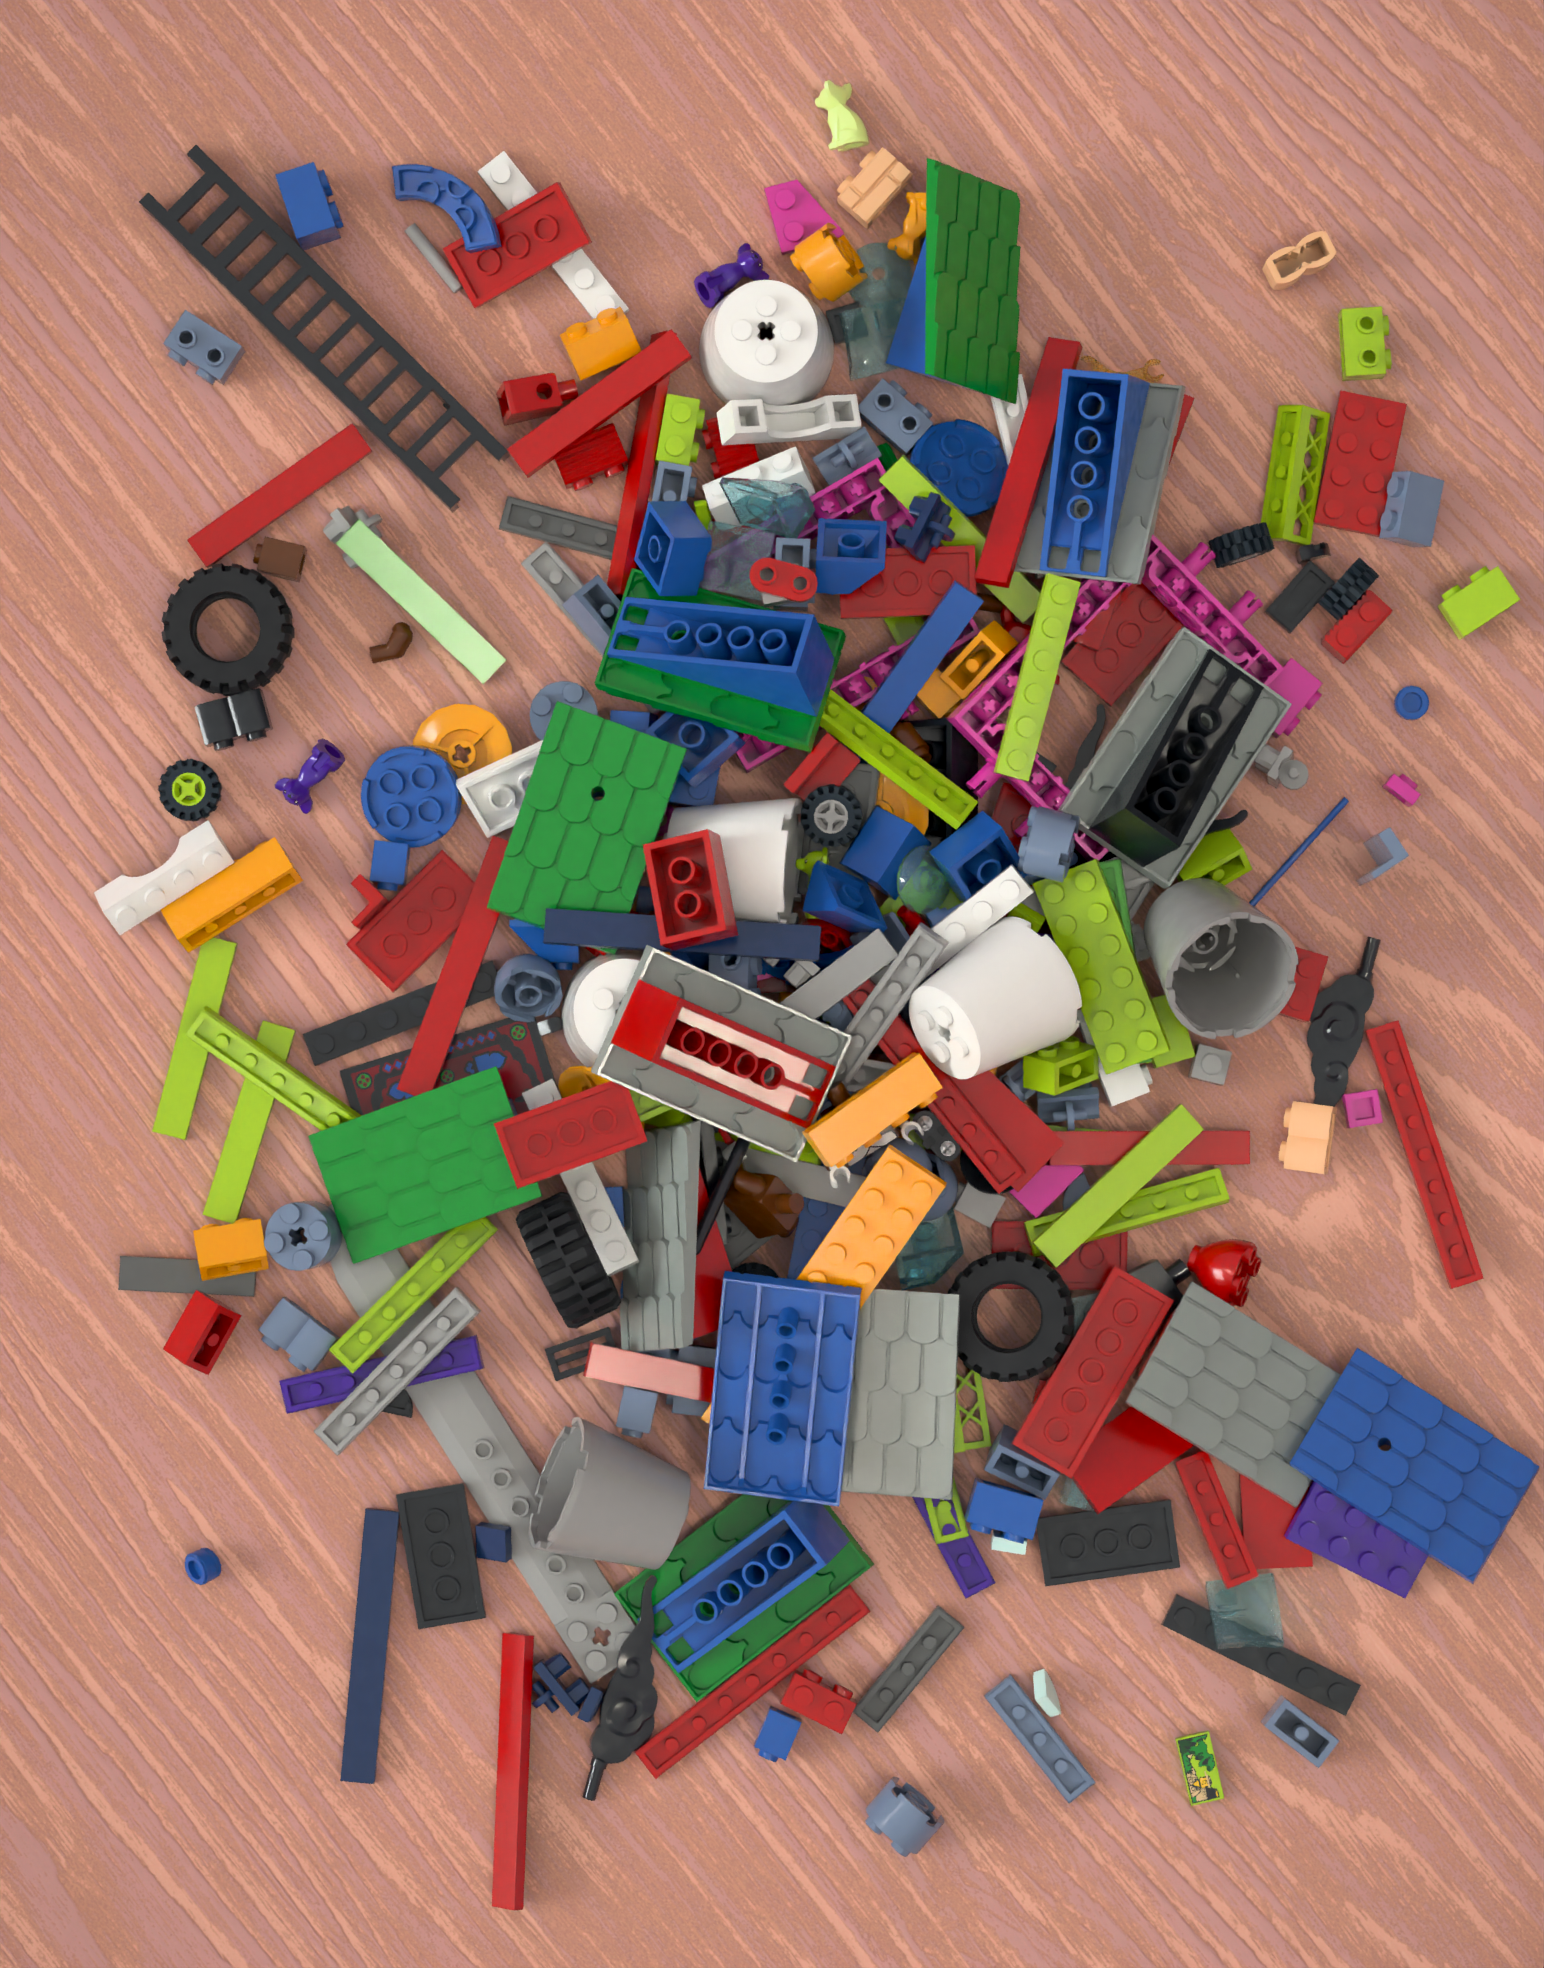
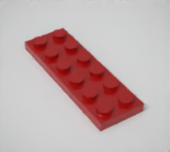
[1011,1266,1174,1478]

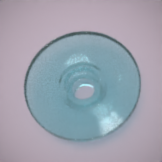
[849,243,912,310]
[897,845,950,914]

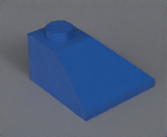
[816,518,887,595]
[509,920,580,970]

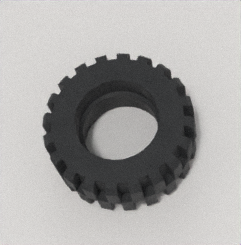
[161,563,295,696]
[516,1192,621,1329]
[947,1251,1075,1382]

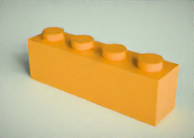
[160,837,303,953]
[802,1053,942,1168]

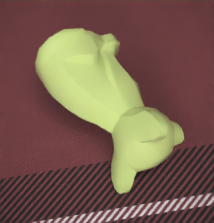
[815,80,869,151]

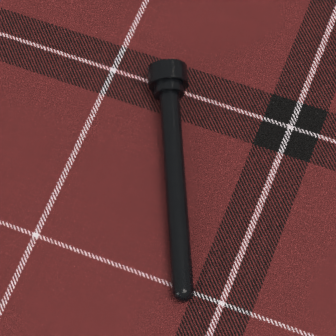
[696,1137,751,1255]

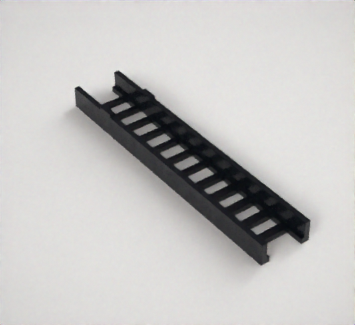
[139,145,510,513]

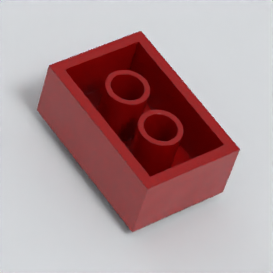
[643,829,738,950]

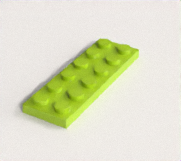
[1032,858,1171,1075]

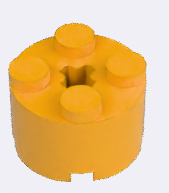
[790,223,868,302]

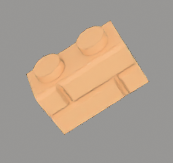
[837,147,913,229]

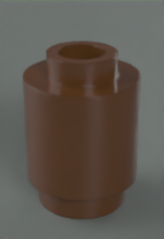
[889,722,932,763]

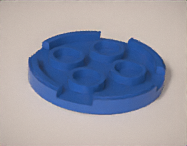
[910,419,1008,517]
[361,745,462,848]

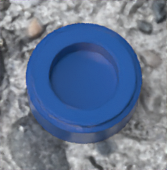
[1394,686,1429,720]

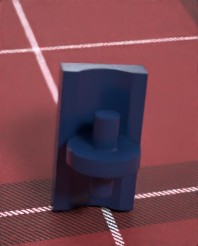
[894,492,955,562]
[531,1652,590,1716]

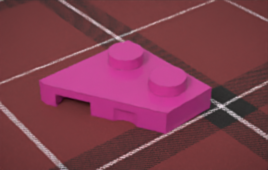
[764,179,844,255]

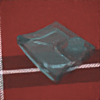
[839,297,906,381]
[699,521,776,601]
[1205,1573,1284,1649]

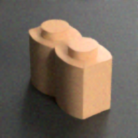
[1262,231,1337,290]
[1279,1101,1337,1174]

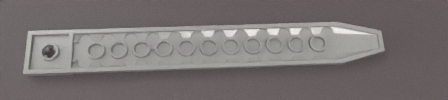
[328,1204,636,1684]

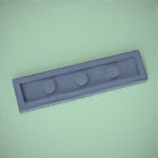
[984,1674,1096,1803]

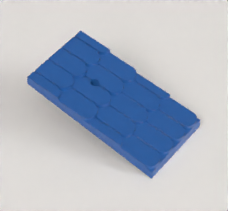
[704,1271,862,1507]
[1290,1348,1539,1584]

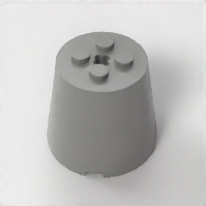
[1143,878,1298,1039]
[529,1417,691,1570]

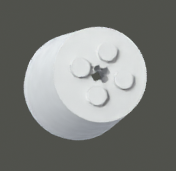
[699,280,834,405]
[663,798,804,924]
[909,917,1082,1079]
[561,949,644,1067]

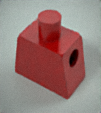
[496,373,578,426]

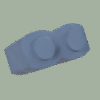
[259,1297,340,1372]

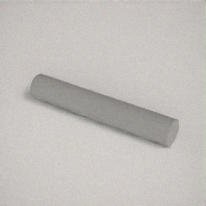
[405,223,463,293]

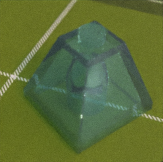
[719,477,815,538]
[895,1206,964,1290]

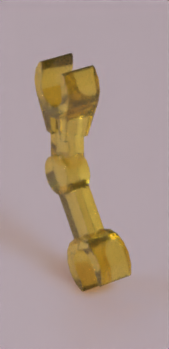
[1077,355,1164,383]

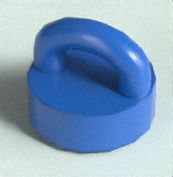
[185,1548,221,1585]

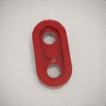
[749,557,818,603]

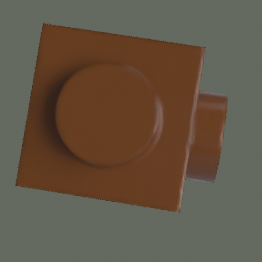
[253,537,307,582]

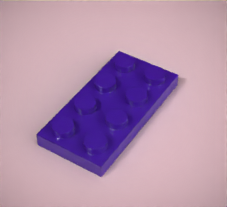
[1284,1481,1428,1598]

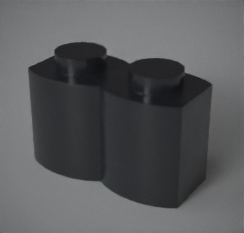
[194,688,273,751]

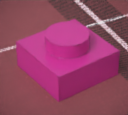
[1382,774,1421,807]
[1342,1089,1383,1128]

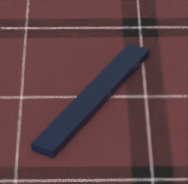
[543,908,821,962]
[340,1508,400,1784]

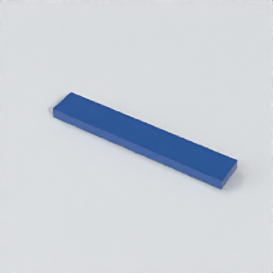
[841,580,984,764]

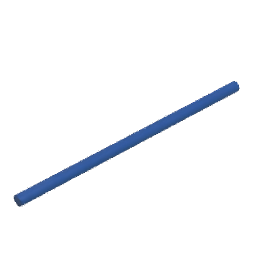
[1249,797,1349,906]

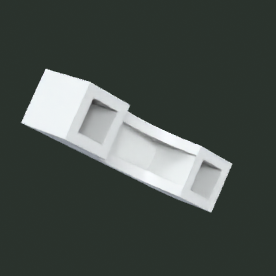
[717,394,862,445]
[94,820,235,935]

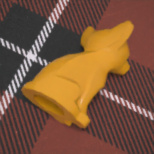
[887,192,926,266]

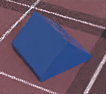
[839,806,932,901]
[802,860,888,932]

